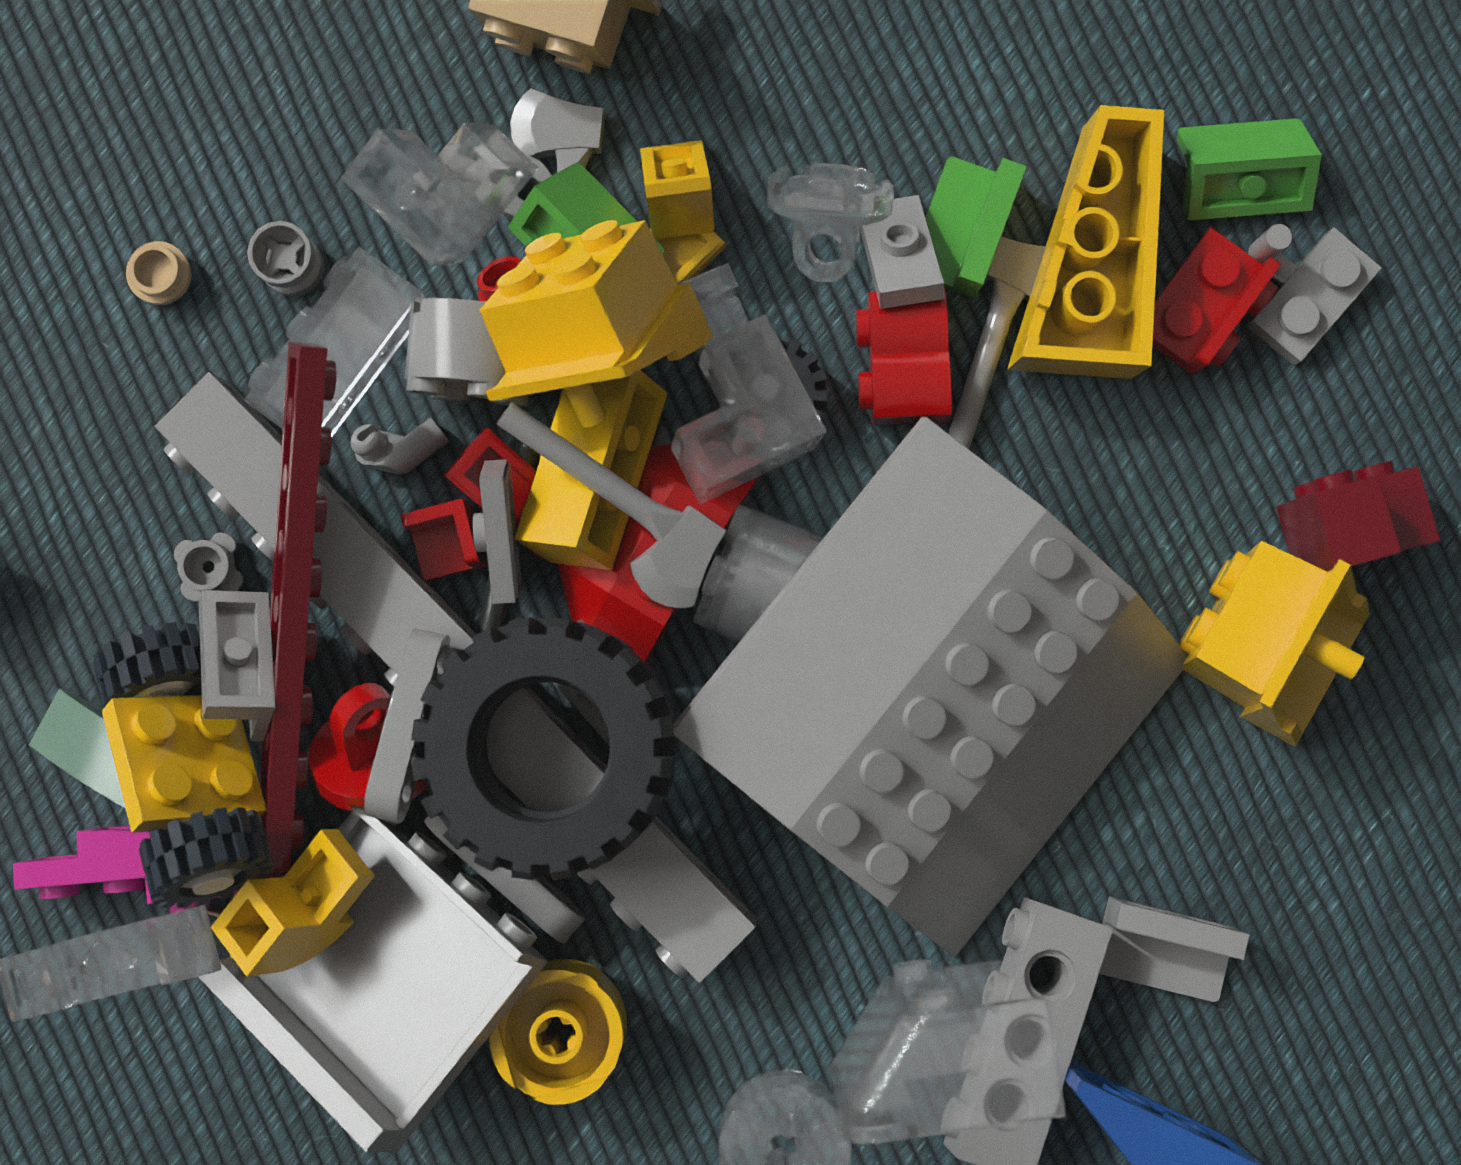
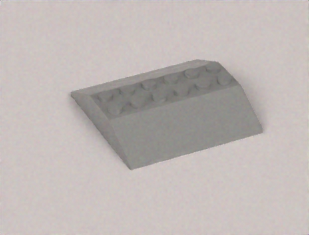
[673,417,1187,957]

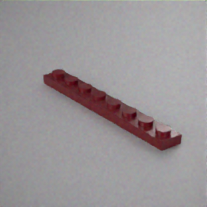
[258,341,337,873]

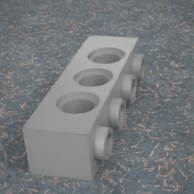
[941,897,1114,1165]

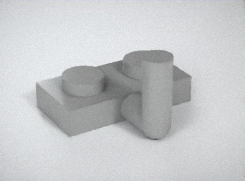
[1246,224,1382,366]

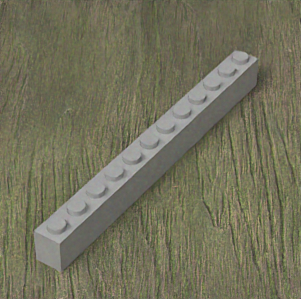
[154,372,758,983]

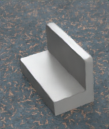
[199,590,275,741]
[1099,896,1250,1002]

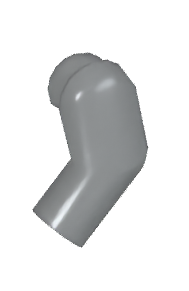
[350,417,450,475]

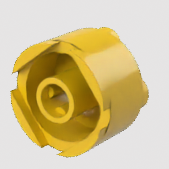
[489,959,627,1105]

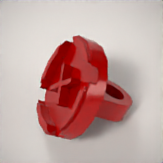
[308,683,426,811]

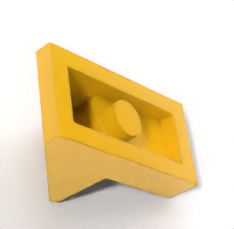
[640,140,715,239]

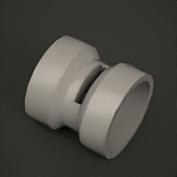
[247,221,325,298]

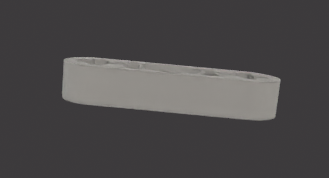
[364,628,450,823]
[424,816,586,943]

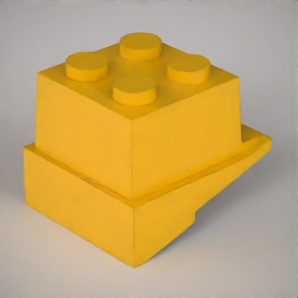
[479,220,713,427]
[1179,541,1370,746]

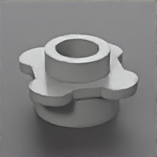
[174,532,244,602]

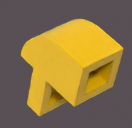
[211,829,375,977]

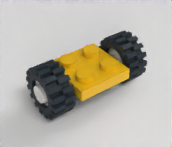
[93,622,274,908]

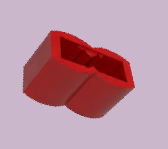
[855,289,952,426]

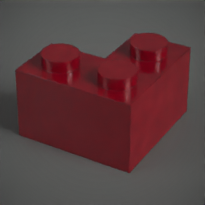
[1276,461,1440,572]

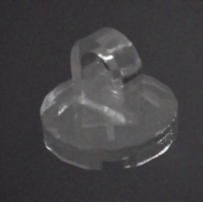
[767,163,894,282]

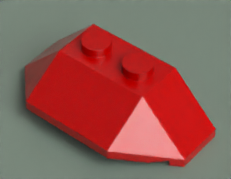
[557,435,765,662]

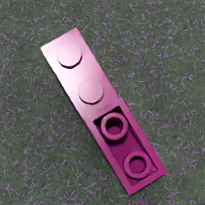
[13,826,287,913]

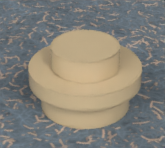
[126,241,191,305]

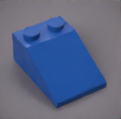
[1064,1061,1263,1165]

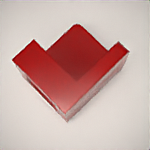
[400,498,488,583]

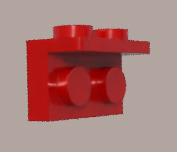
[1152,227,1281,376]

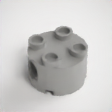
[404,298,530,407]

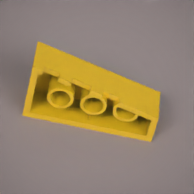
[1007,105,1164,379]

